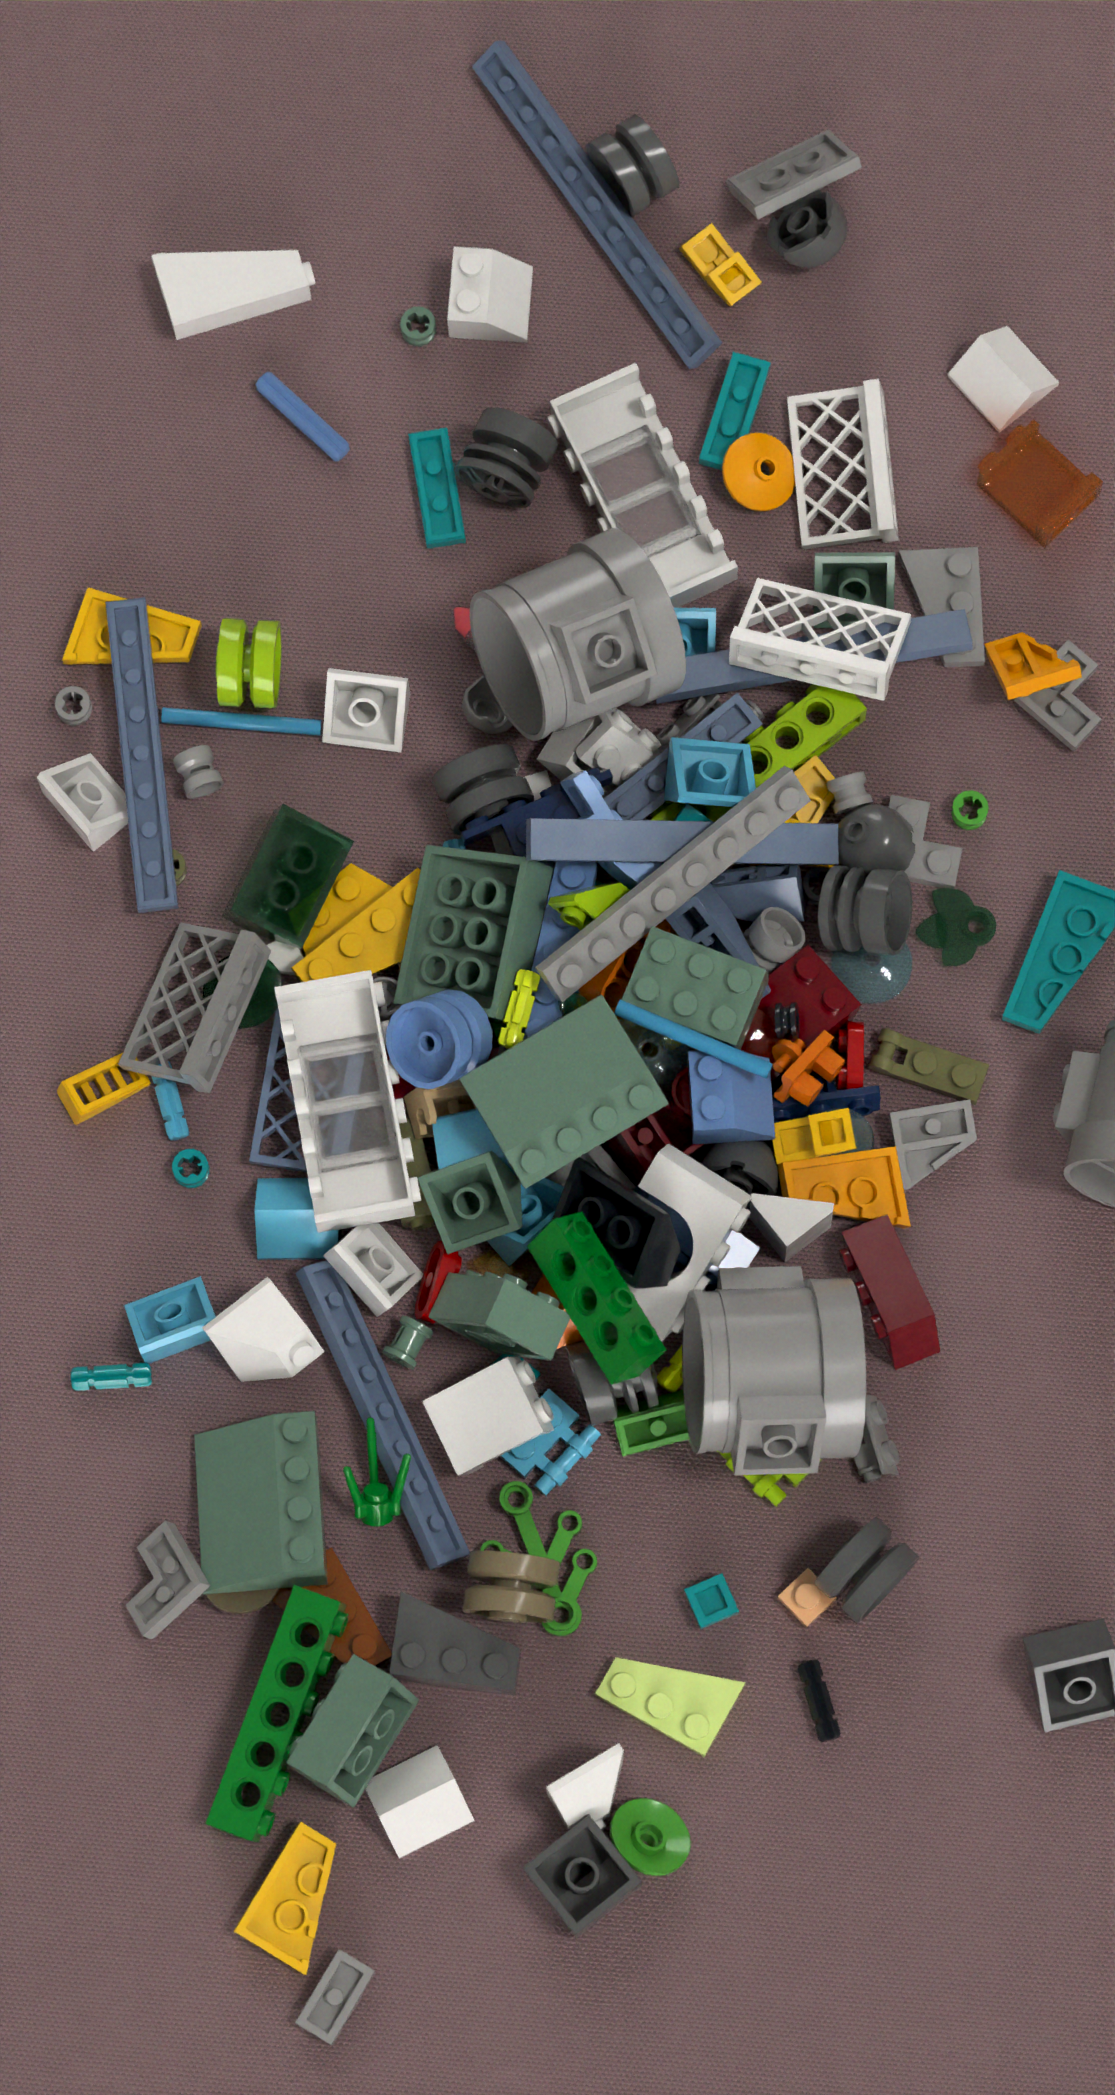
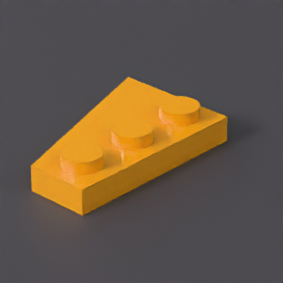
[778,1146,911,1229]

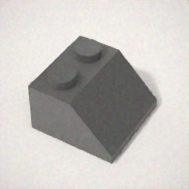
[1022,1618,1115,1733]
[523,1815,642,1939]

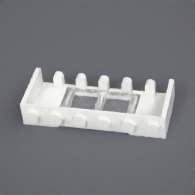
[546,363,738,608]
[274,970,421,1232]

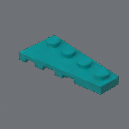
[1002,870,1115,1034]

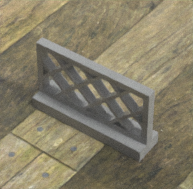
[118,922,271,1094]

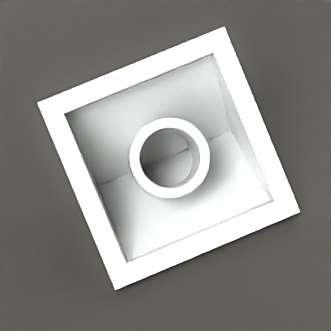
[948,326,1059,433]
[322,668,410,753]
[37,753,128,852]
[749,1193,834,1262]
[323,1223,423,1317]
[365,1745,474,1859]

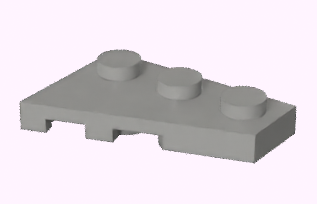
[898,547,985,667]

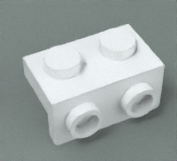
[575,709,661,787]

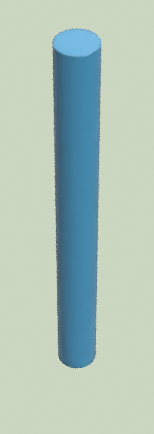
[161,707,322,736]
[614,999,773,1079]

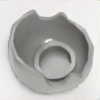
[461,675,513,734]

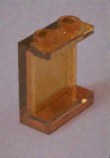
[977,419,1103,548]

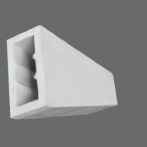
[151,250,316,340]

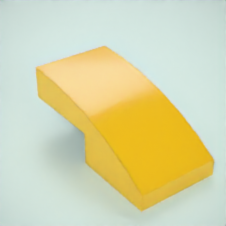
[679,223,762,307]
[772,1108,857,1165]

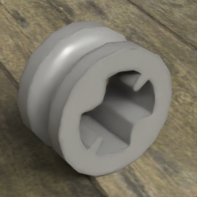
[55,686,92,726]

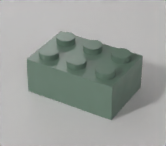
[622,926,769,1050]
[429,1270,570,1360]
[286,1654,419,1808]

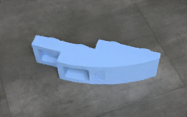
[560,770,662,890]

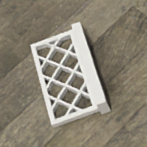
[787,379,899,550]
[729,578,911,701]

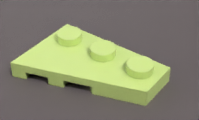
[595,1657,746,1757]

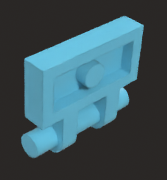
[499,1388,601,1496]

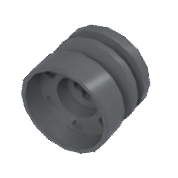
[455,407,558,508]
[818,865,912,955]
[565,1340,659,1427]

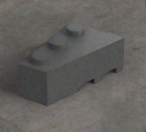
[389,1591,521,1696]

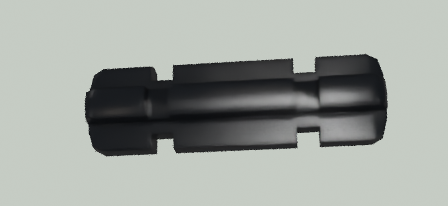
[798,1659,841,1742]

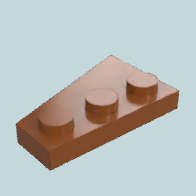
[272,1547,392,1667]

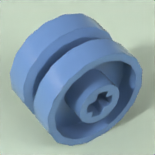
[386,989,492,1089]

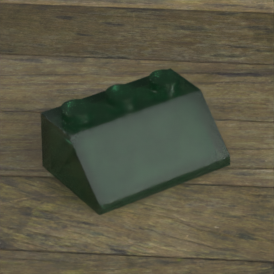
[221,804,354,949]

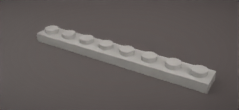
[535,766,811,1002]

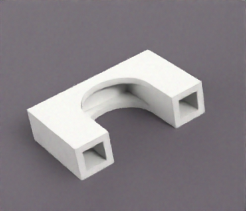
[625,1144,752,1341]

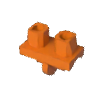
[772,1030,845,1107]

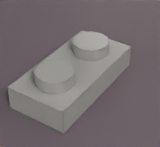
[295,1949,376,2046]

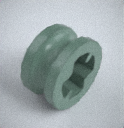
[401,307,436,346]

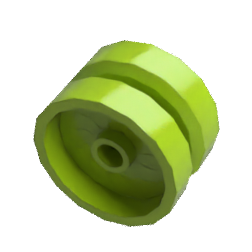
[216,618,282,708]

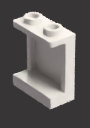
[422,1356,554,1476]

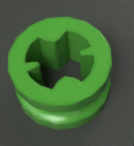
[951,790,989,830]

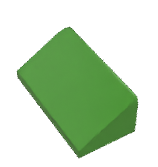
[613,1390,689,1456]

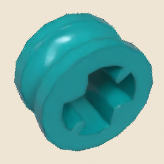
[172,1149,210,1188]

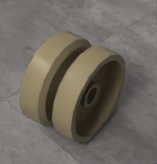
[463,1551,560,1623]

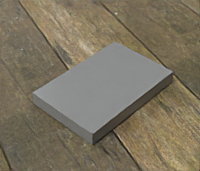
[726,130,862,219]

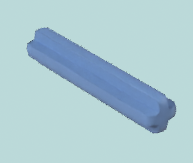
[256,372,350,461]

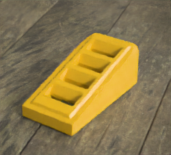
[57,1053,151,1125]

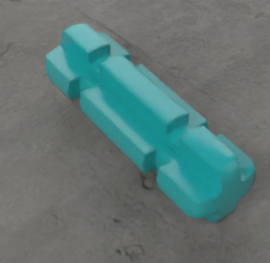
[71,1363,152,1391]

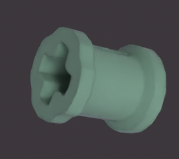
[382,1315,433,1370]

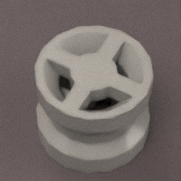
[826,771,874,815]

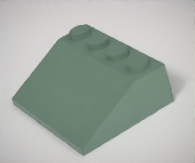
[393,845,553,1025]
[459,994,669,1189]
[194,1411,328,1595]

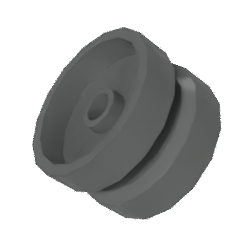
[586,114,679,217]
[432,744,534,835]
[814,1517,919,1624]

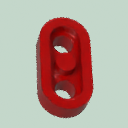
[837,1021,864,1090]
[414,1241,462,1324]

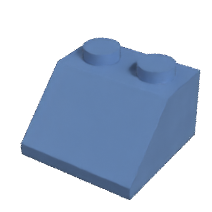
[687,1051,775,1144]

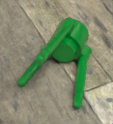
[343,1417,411,1526]

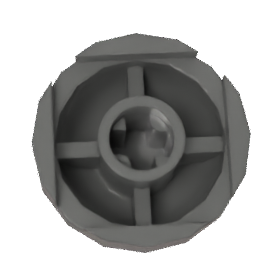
[767,189,848,268]
[838,803,915,876]
[701,1140,780,1209]

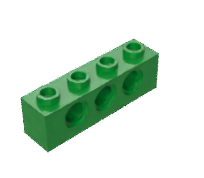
[527,1212,666,1385]

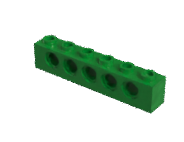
[205,1585,349,1842]

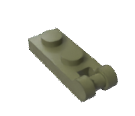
[868,1028,989,1106]

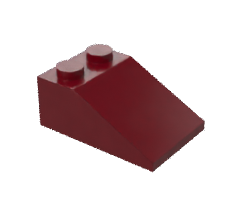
[741,945,862,1085]

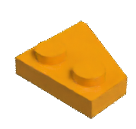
[984,632,1082,700]

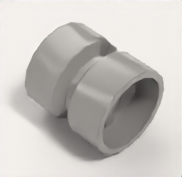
[743,907,805,976]

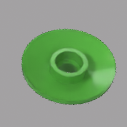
[610,1798,691,1876]

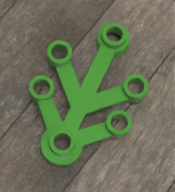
[480,1481,597,1636]

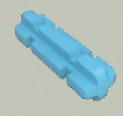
[152,1061,189,1141]

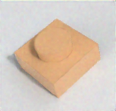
[778,1568,837,1628]

